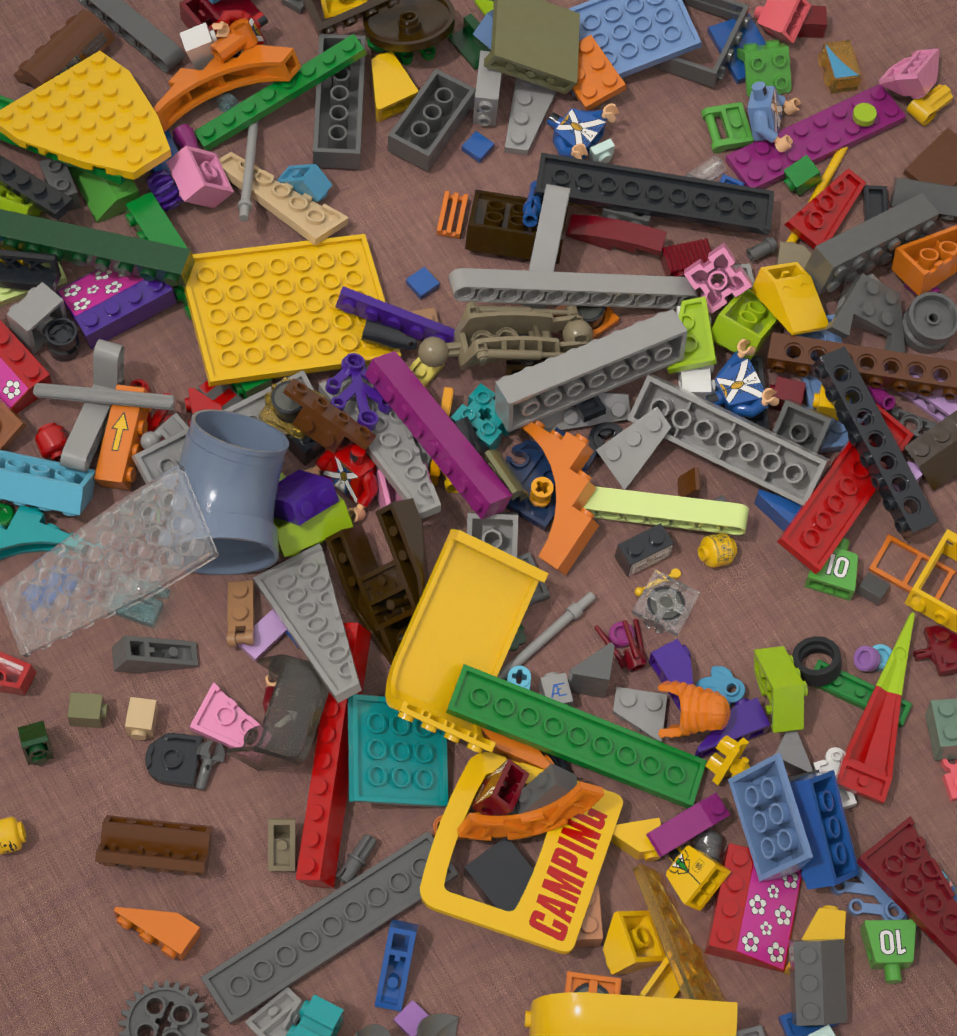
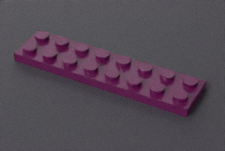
[725,84,906,189]

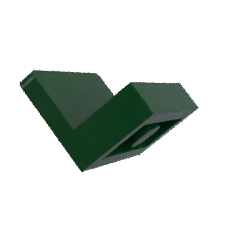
[449,14,491,70]

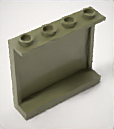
[484,0,580,94]

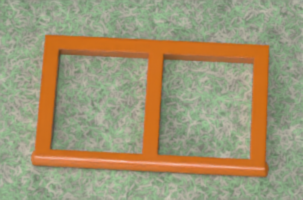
[868,534,956,600]

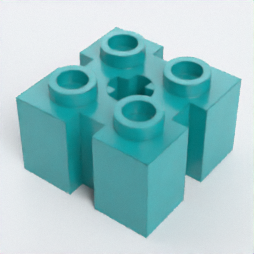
[450,383,512,450]
[286,994,344,1036]

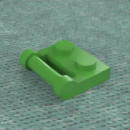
[701,102,754,154]

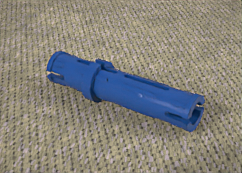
[522,181,542,227]

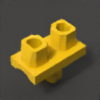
[705,735,750,785]

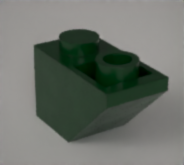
[18,720,54,766]

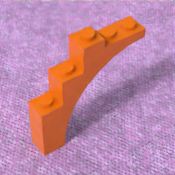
[153,45,301,132]
[521,420,599,576]

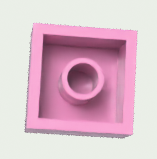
[166,146,234,208]

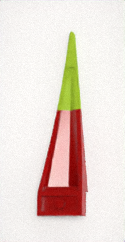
[836,612,915,805]

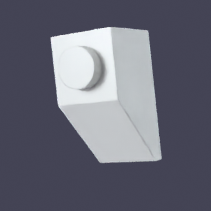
[180,22,218,70]

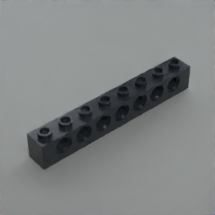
[812,346,938,540]

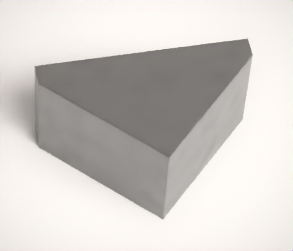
[775,730,813,776]

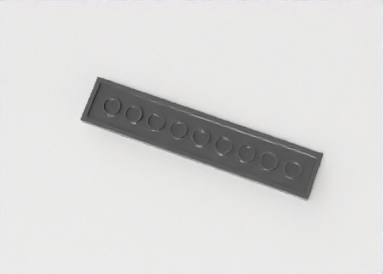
[201,831,459,1025]

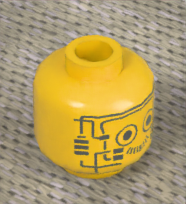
[698,533,737,568]

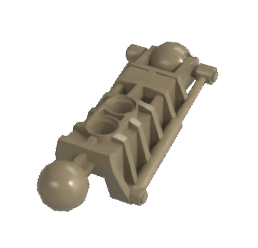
[418,302,593,370]

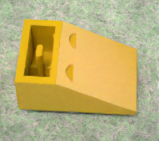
[751,262,829,335]

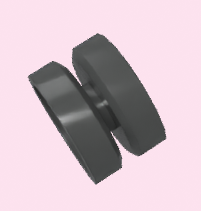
[902,292,957,354]

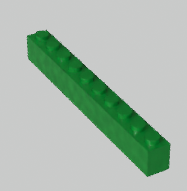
[124,192,272,399]

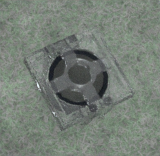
[632,569,701,637]

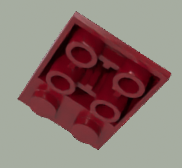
[179,0,260,31]

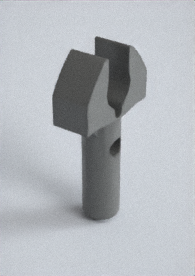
[195,740,225,791]

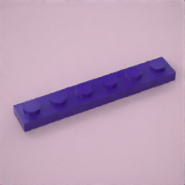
[335,286,455,343]

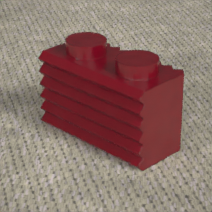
[660,238,712,277]

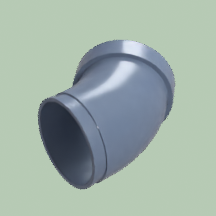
[166,409,289,575]

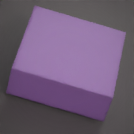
[393,1000,429,1036]

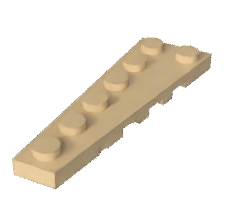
[219,152,349,245]

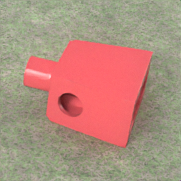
[754,0,811,43]

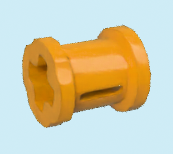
[529,477,554,508]

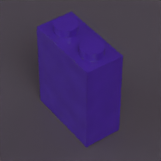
[274,470,339,526]

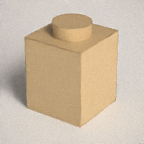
[125,697,158,740]

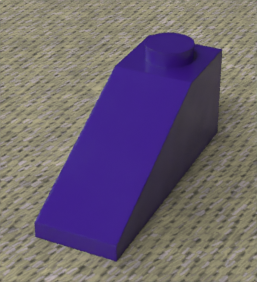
[648,639,693,713]
[695,698,770,758]

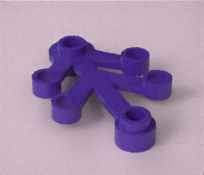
[325,353,392,431]

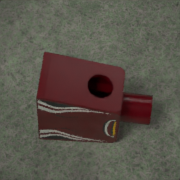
[472,759,529,816]

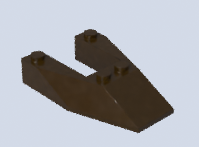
[325,498,429,665]

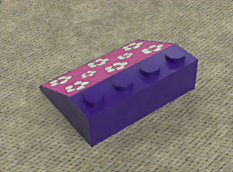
[57,269,177,349]

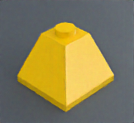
[603,910,666,975]

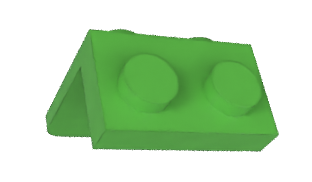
[737,40,792,97]

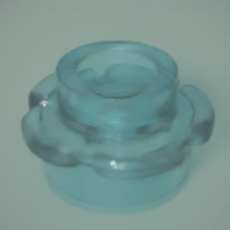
[216,92,239,112]

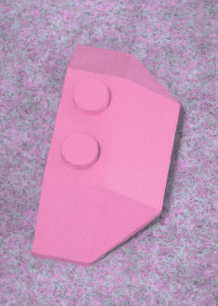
[879,48,940,99]

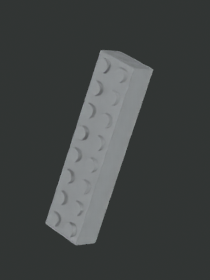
[495,309,687,432]
[627,375,831,505]

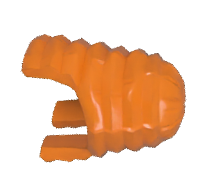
[658,680,731,738]

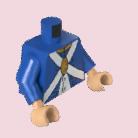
[547,104,619,160]
[705,339,779,418]

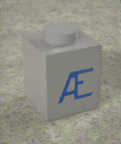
[539,672,573,707]

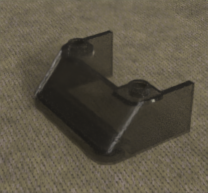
[226,654,329,771]

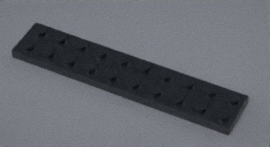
[535,153,774,235]

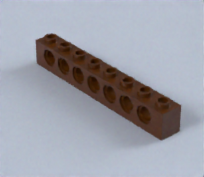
[766,332,957,400]

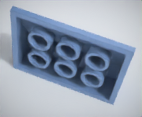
[728,753,813,882]

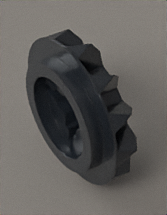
[588,422,623,458]

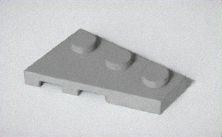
[596,407,672,490]

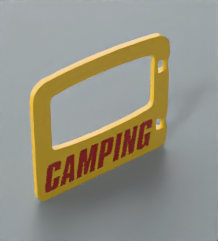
[420,752,623,954]

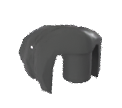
[694,829,723,861]

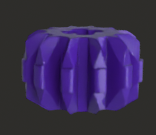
[147,169,183,211]

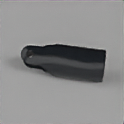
[361,319,417,350]

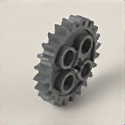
[118,980,210,1036]

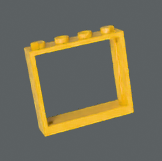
[904,529,957,633]

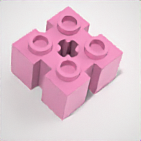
[684,242,752,314]

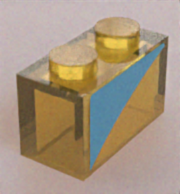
[818,40,862,94]

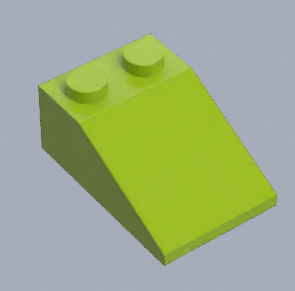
[712,289,779,361]

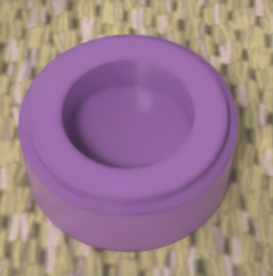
[854,646,880,672]

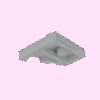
[612,687,667,742]
[245,987,303,1036]

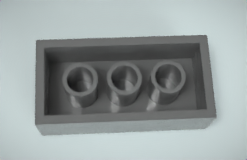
[388,68,476,172]

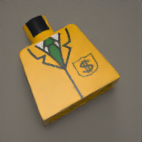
[666,845,731,911]

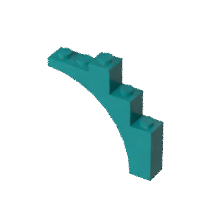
[0,506,88,560]

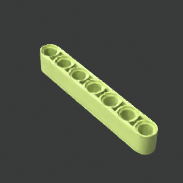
[584,486,749,535]

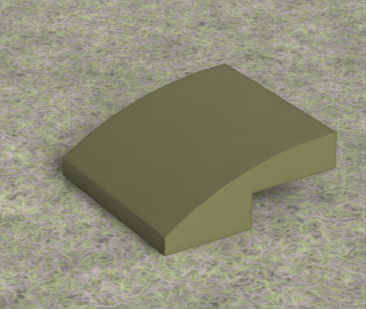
[484,450,529,502]

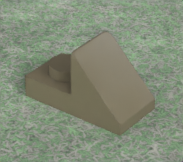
[268,818,296,871]

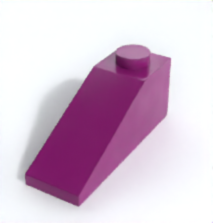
[646,792,730,857]

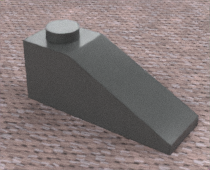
[112,635,198,673]

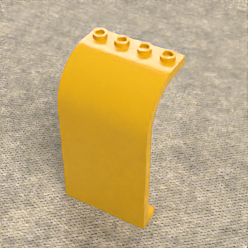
[385,529,549,754]

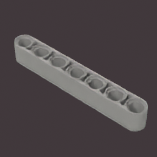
[518,184,570,336]

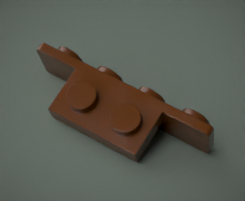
[283,378,376,453]

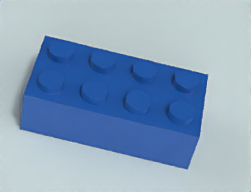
[789,770,859,890]

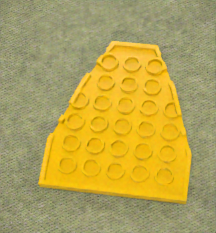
[0,51,171,180]

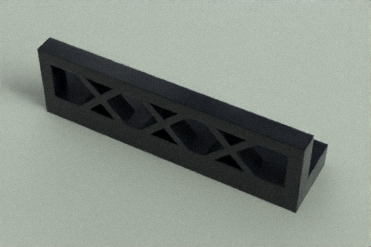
[0,249,62,292]

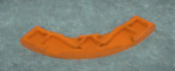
[457,781,605,841]

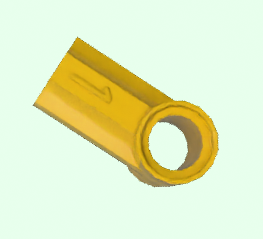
[906,84,953,126]

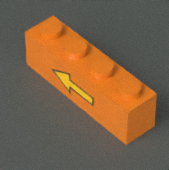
[94,385,152,490]

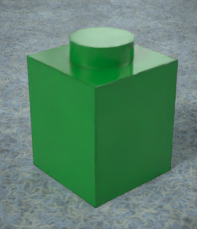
[783,155,822,197]

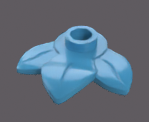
[695,666,746,705]

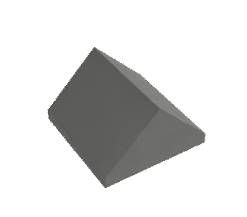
[568,642,615,698]

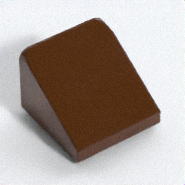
[677,467,701,499]

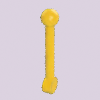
[634,568,681,597]

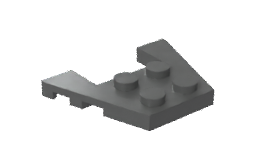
[826,273,905,353]

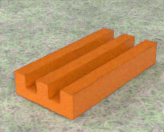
[436,191,468,239]

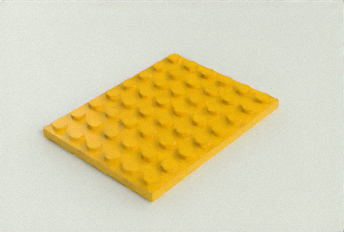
[183,234,401,387]

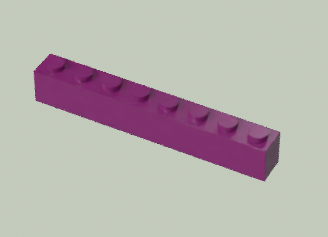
[365,351,512,520]

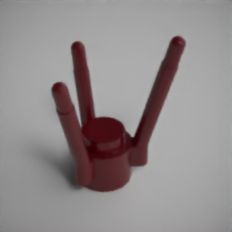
[594,619,647,672]

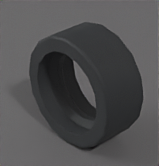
[792,636,842,687]

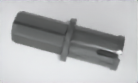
[336,834,377,884]

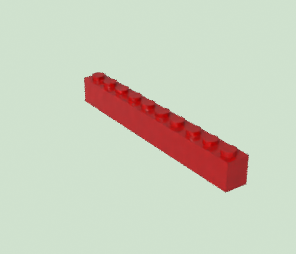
[296,623,371,888]

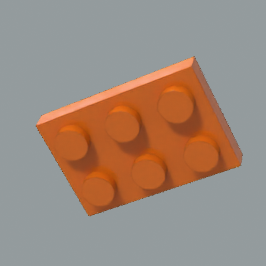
[571,35,626,111]

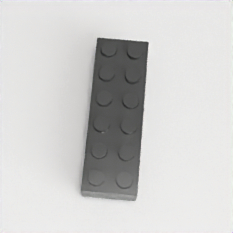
[313,34,366,169]
[804,193,940,295]

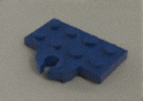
[505,427,598,531]

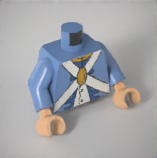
[748,81,801,152]

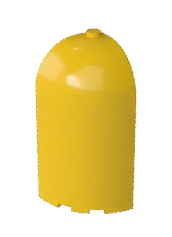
[524,992,738,1036]

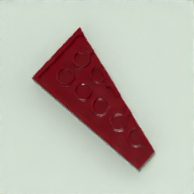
[857,816,957,965]

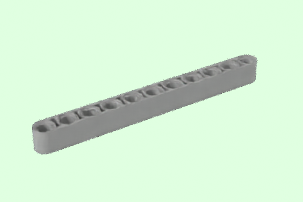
[448,268,699,309]

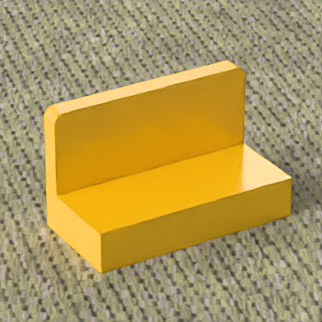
[639,951,692,998]

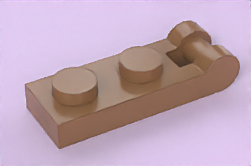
[227,580,255,647]

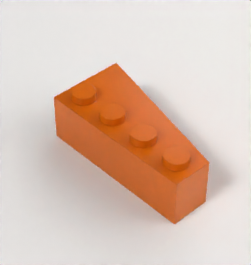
[892,225,957,296]

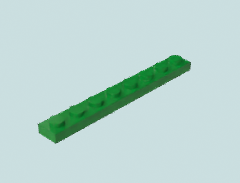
[194,34,367,151]

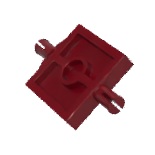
[913,624,957,676]

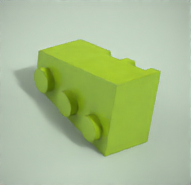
[754,646,808,733]

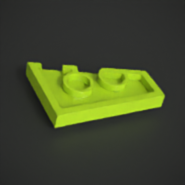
[667,296,717,374]

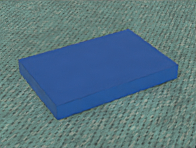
[707,13,766,84]

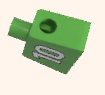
[804,538,858,601]
[860,920,916,984]

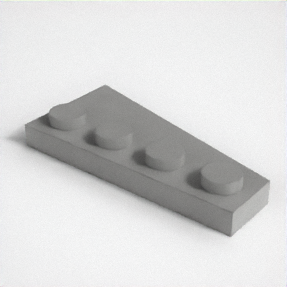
[504,78,557,156]
[538,392,630,432]

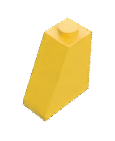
[371,51,419,123]
[784,905,846,975]

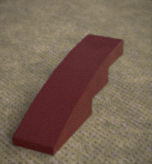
[566,214,667,256]

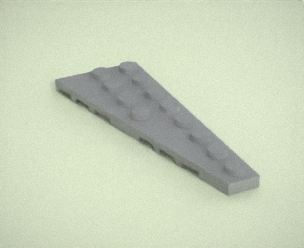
[319,365,441,519]
[253,544,362,703]

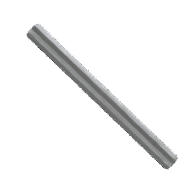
[33,383,176,410]

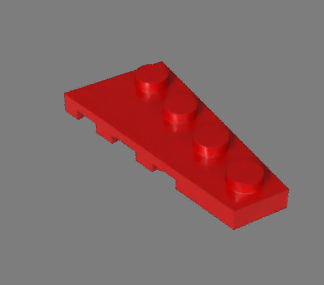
[784,168,866,249]

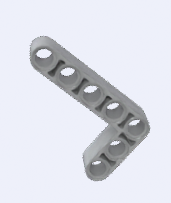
[60,339,125,472]

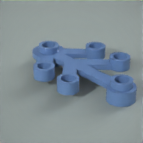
[830,844,907,920]

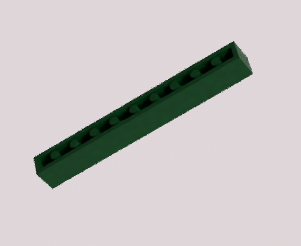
[0,209,195,287]

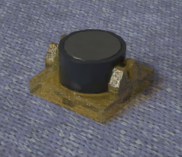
[258,376,328,439]

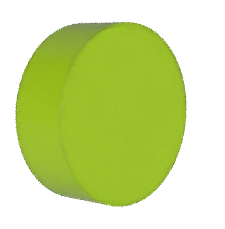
[852,103,877,127]

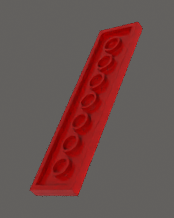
[777,403,914,574]

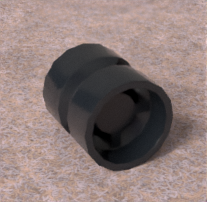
[45,317,80,362]

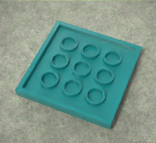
[348,694,448,808]

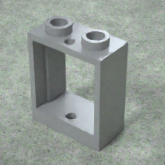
[473,51,502,126]

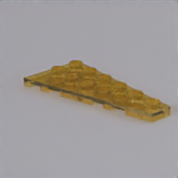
[633,864,726,1002]

